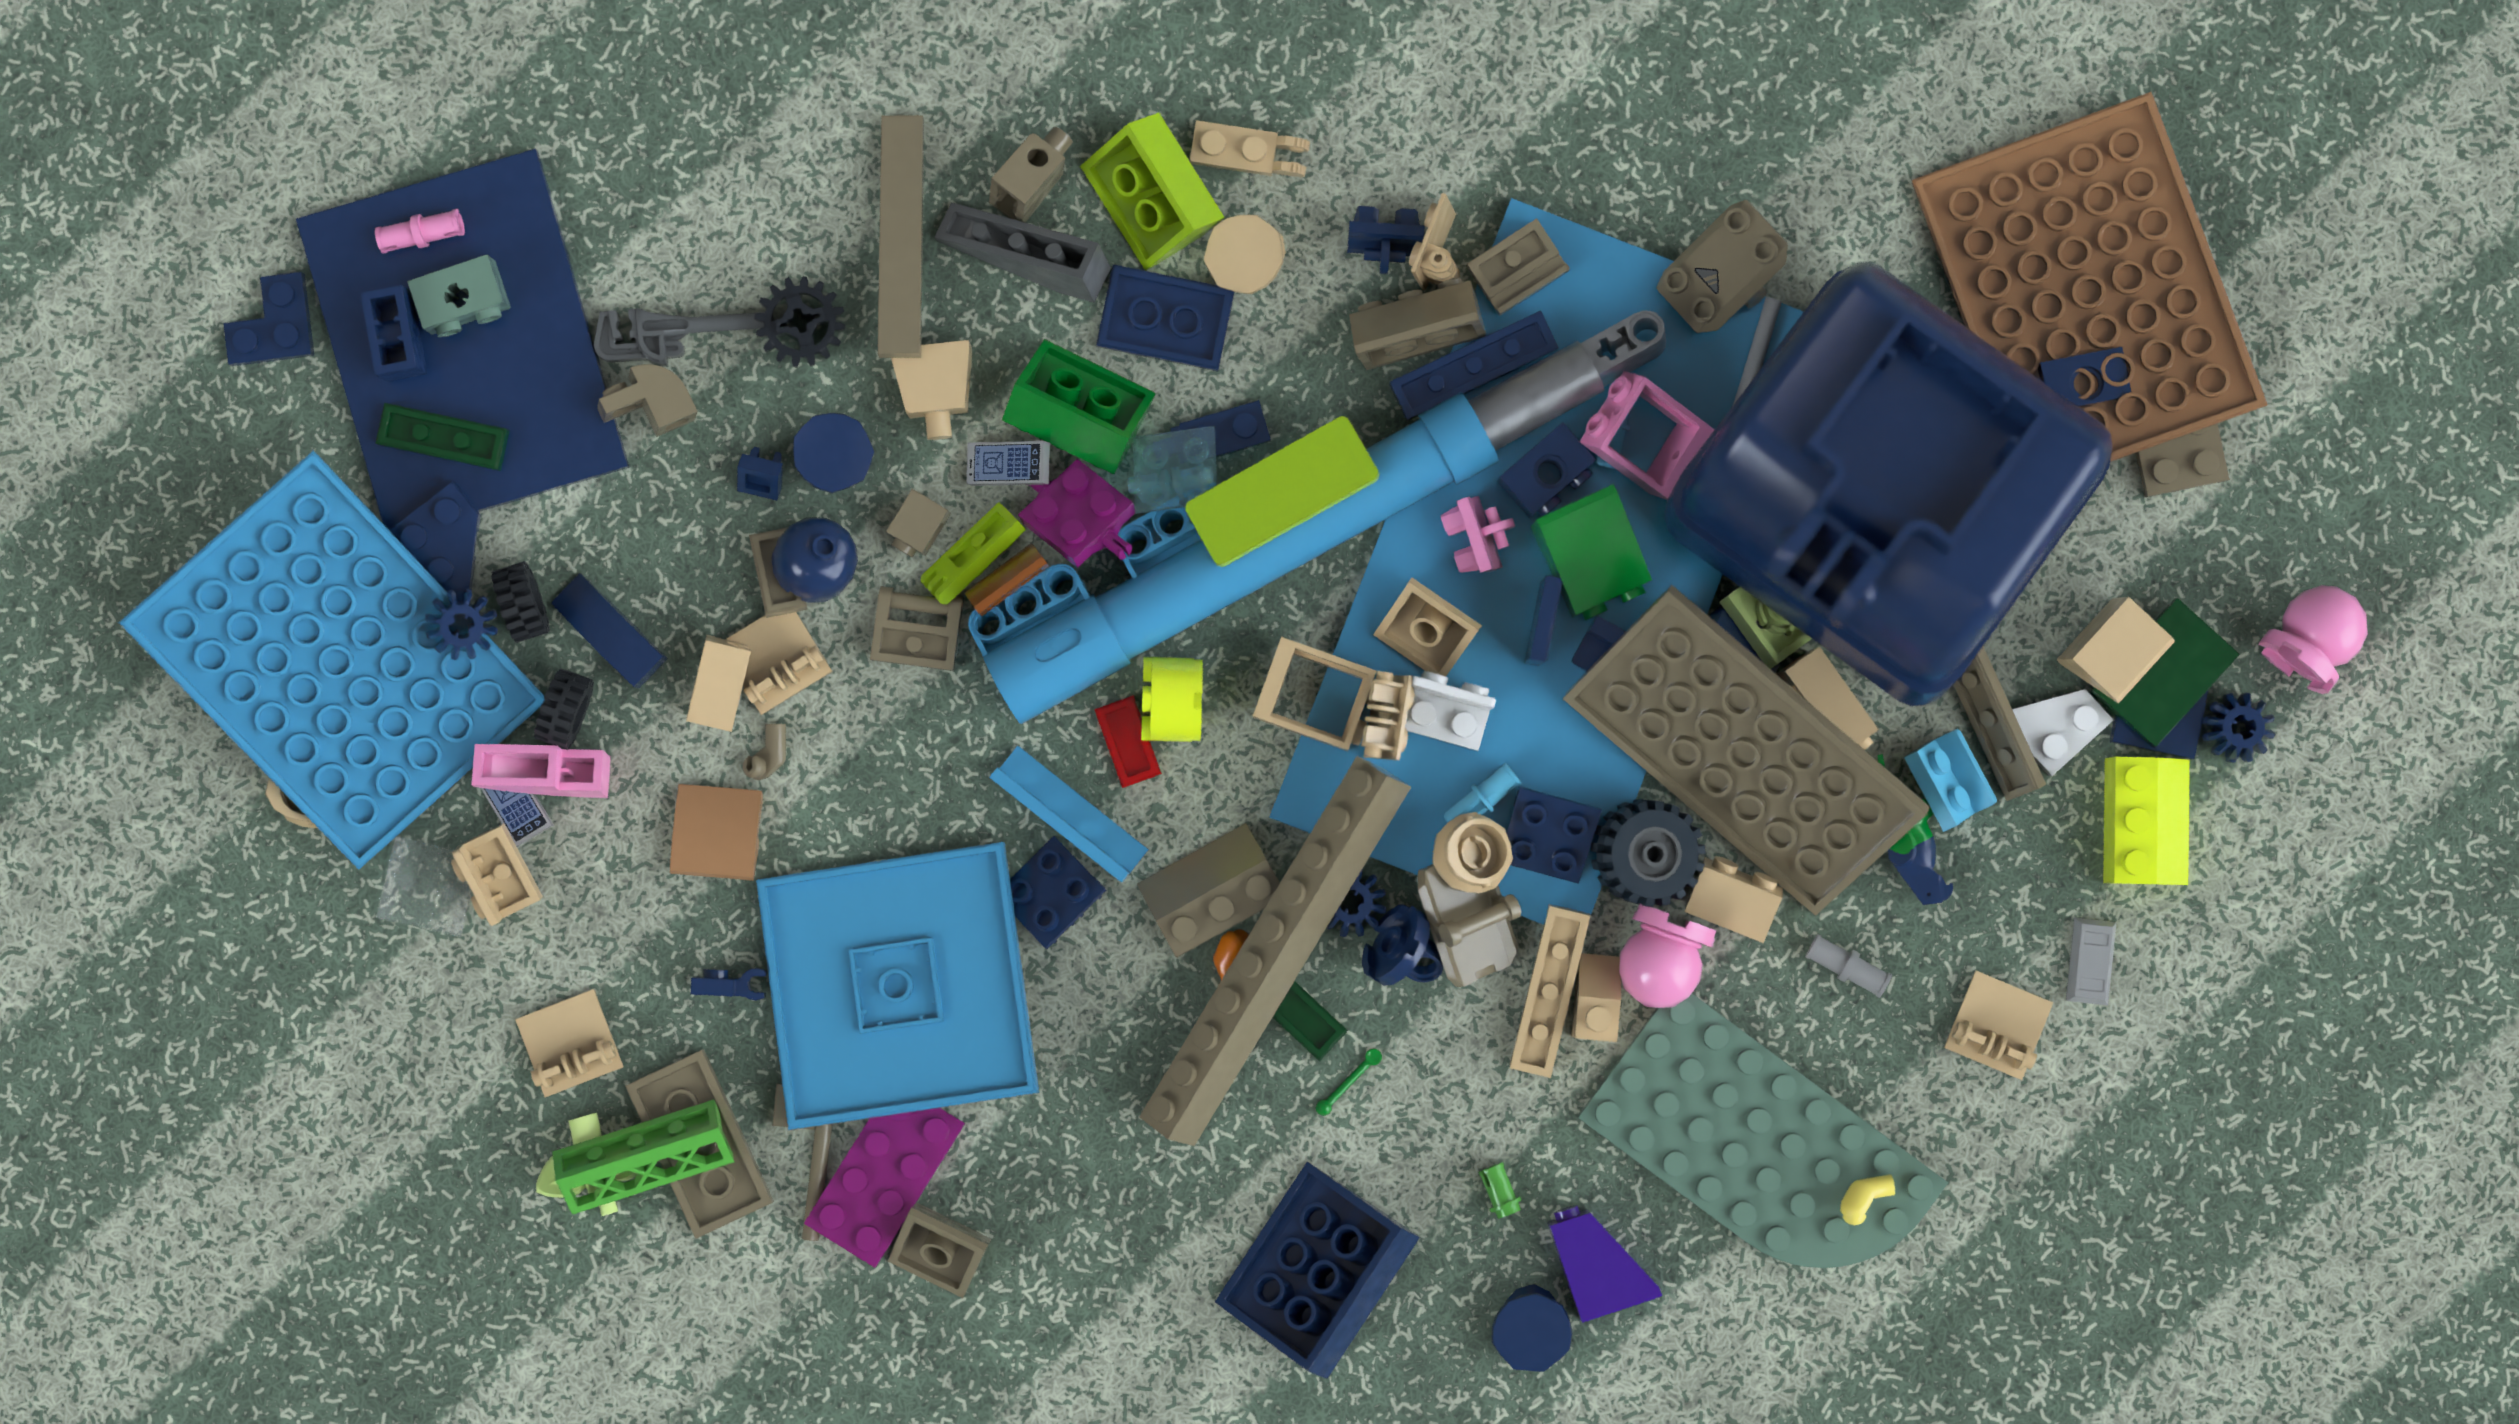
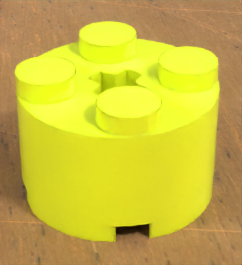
[1141,657,1203,742]

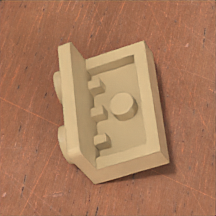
[451,823,543,926]

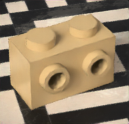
[1685,856,1783,943]

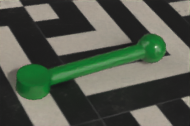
[1315,1048,1382,1116]

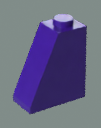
[1547,1205,1662,1323]

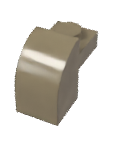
[597,364,698,437]

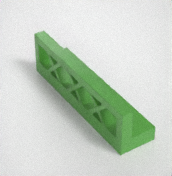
[552,1099,734,1215]

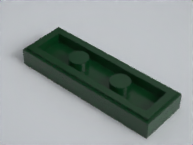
[375,403,510,471]

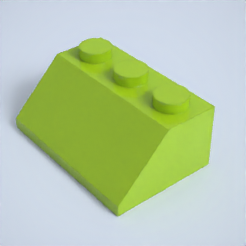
[1080,112,1225,271]

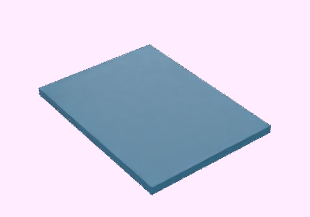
[119,450,545,870]

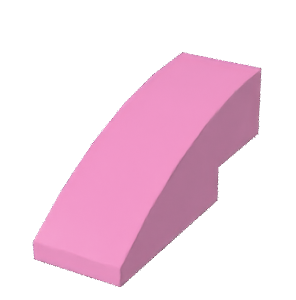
[471,744,610,798]

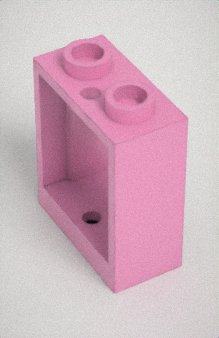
[1580,371,1715,500]

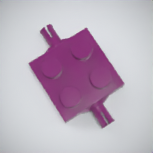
[1018,459,1137,568]

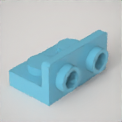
[1904,729,1997,832]

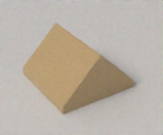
[1373,578,1482,677]
[2056,597,2175,704]

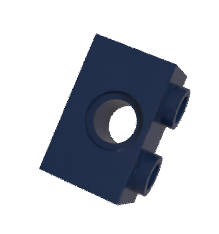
[2038,347,2132,407]
[1497,422,1596,519]

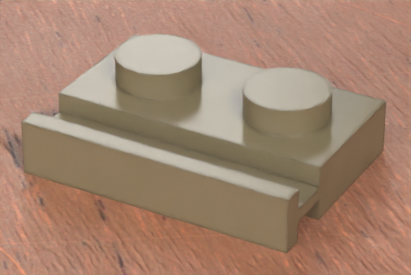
[1466,218,1570,316]

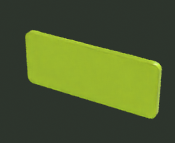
[1185,416,1379,567]

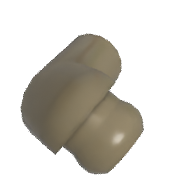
[742,724,786,780]

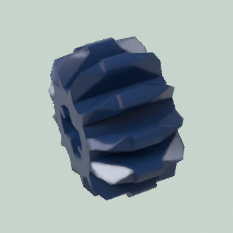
[425,588,498,660]
[2202,693,2275,763]
[1327,869,1386,937]

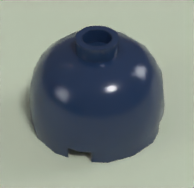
[771,517,858,603]

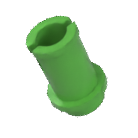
[1478,1162,1522,1219]

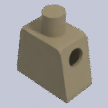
[989,127,1073,223]

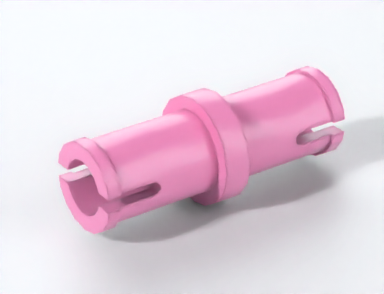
[375,209,465,254]

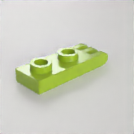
[920,502,1026,605]

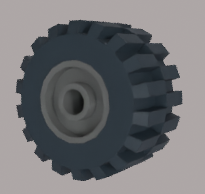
[1590,799,1706,907]

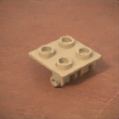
[1409,193,1460,291]
[725,612,833,715]
[1361,671,1415,760]
[1944,970,2053,1080]
[515,989,624,1098]

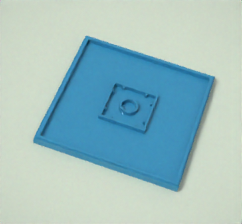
[756,842,1039,1130]

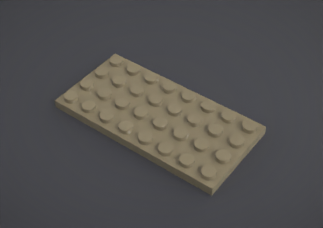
[1563,585,1930,916]

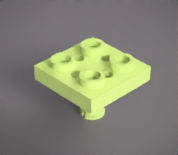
[1720,587,1812,669]

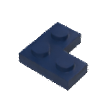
[223,272,315,366]

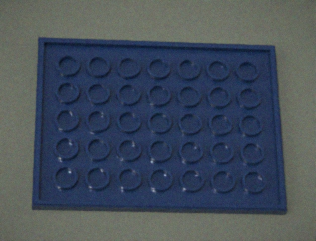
[296,149,630,530]

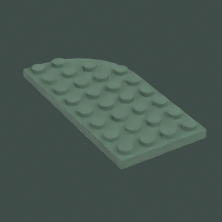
[1577,994,1948,1268]

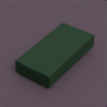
[1272,981,1348,1061]

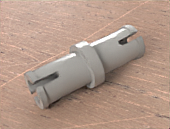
[1805,934,1892,998]

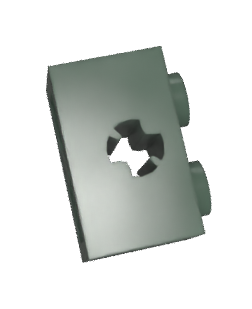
[407,254,511,337]

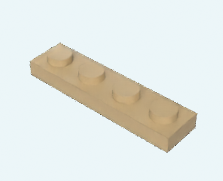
[1509,904,1591,1078]

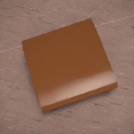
[964,543,1049,616]

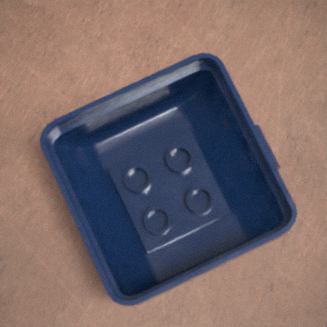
[1664,261,2113,706]

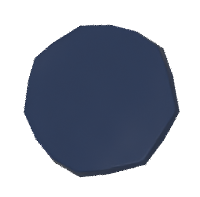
[793,413,874,494]
[1491,1284,1572,1372]

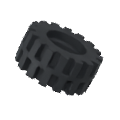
[534,668,594,750]

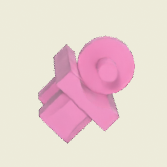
[1441,496,1515,573]

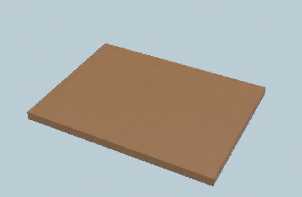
[1911,92,2268,462]

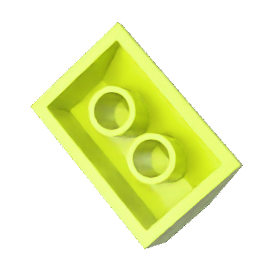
[2103,757,2190,885]

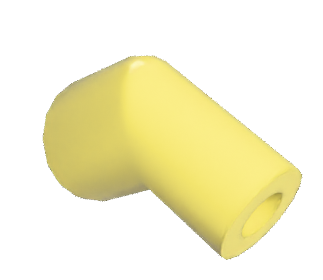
[1840,1174,1895,1225]

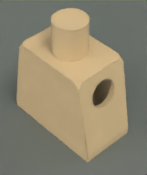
[891,340,972,440]

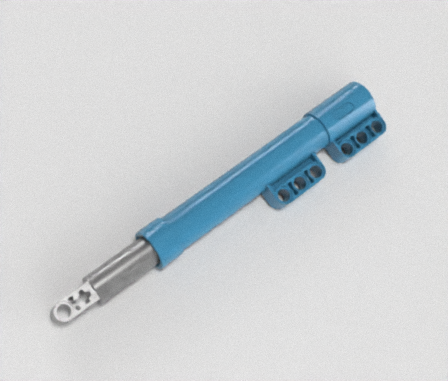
[968,310,1666,724]

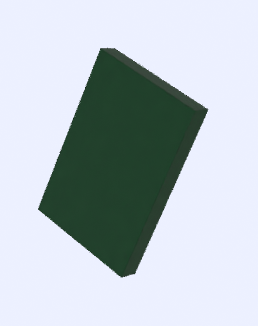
[2091,598,2240,748]

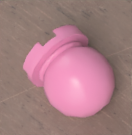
[2259,585,2368,694]
[1619,904,1716,1008]

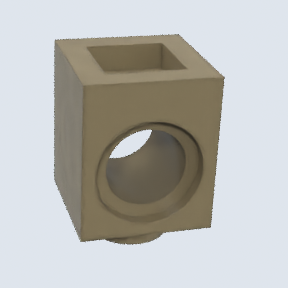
[886,489,951,558]

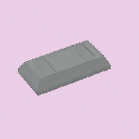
[2066,918,2117,1005]

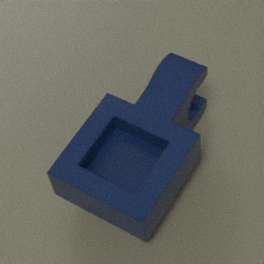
[690,968,767,1000]

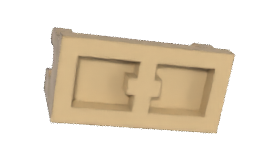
[686,635,751,732]

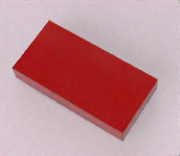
[1094,695,1162,788]

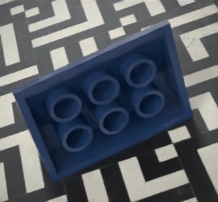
[1215,1162,1420,1379]

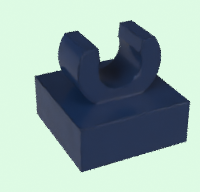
[737,447,783,501]

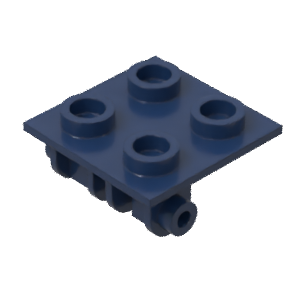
[1506,787,1602,884]
[1010,836,1106,950]

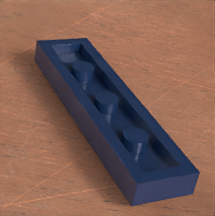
[1389,310,1559,421]

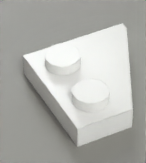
[2012,689,2113,776]

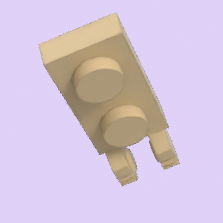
[1190,120,1310,177]

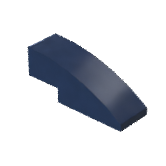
[551,573,668,688]

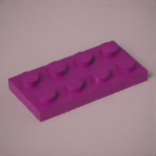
[804,1108,966,1268]

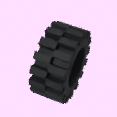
[491,561,550,643]

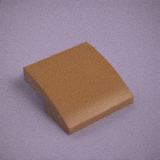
[670,784,763,881]

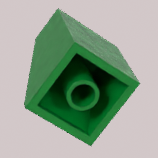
[1530,484,1652,621]

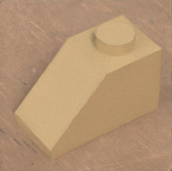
[1571,953,1621,1042]

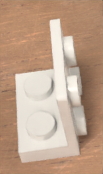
[1405,671,1496,751]

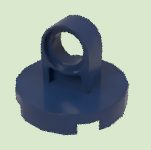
[1362,904,1443,986]

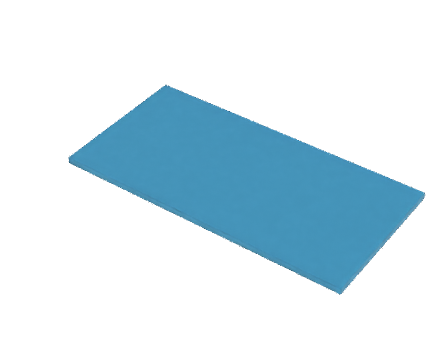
[1269,198,1804,925]

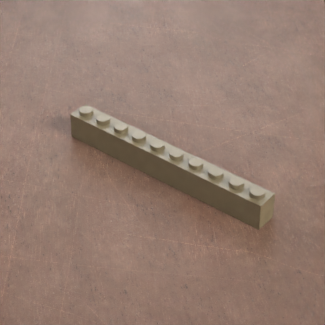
[1139,756,1411,1146]

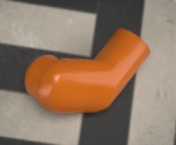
[1213,929,1249,980]

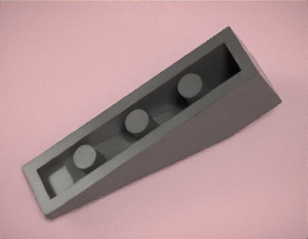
[935,202,1111,303]

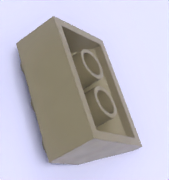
[1349,278,1487,370]
[1137,823,1280,958]

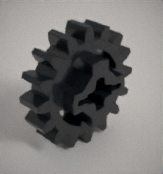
[754,276,845,368]

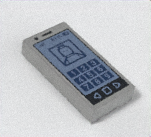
[966,441,1050,486]
[481,788,554,847]

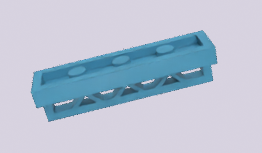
[989,746,1149,882]

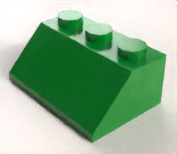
[1002,339,1156,474]

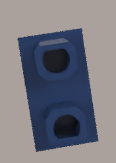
[1347,206,1425,274]

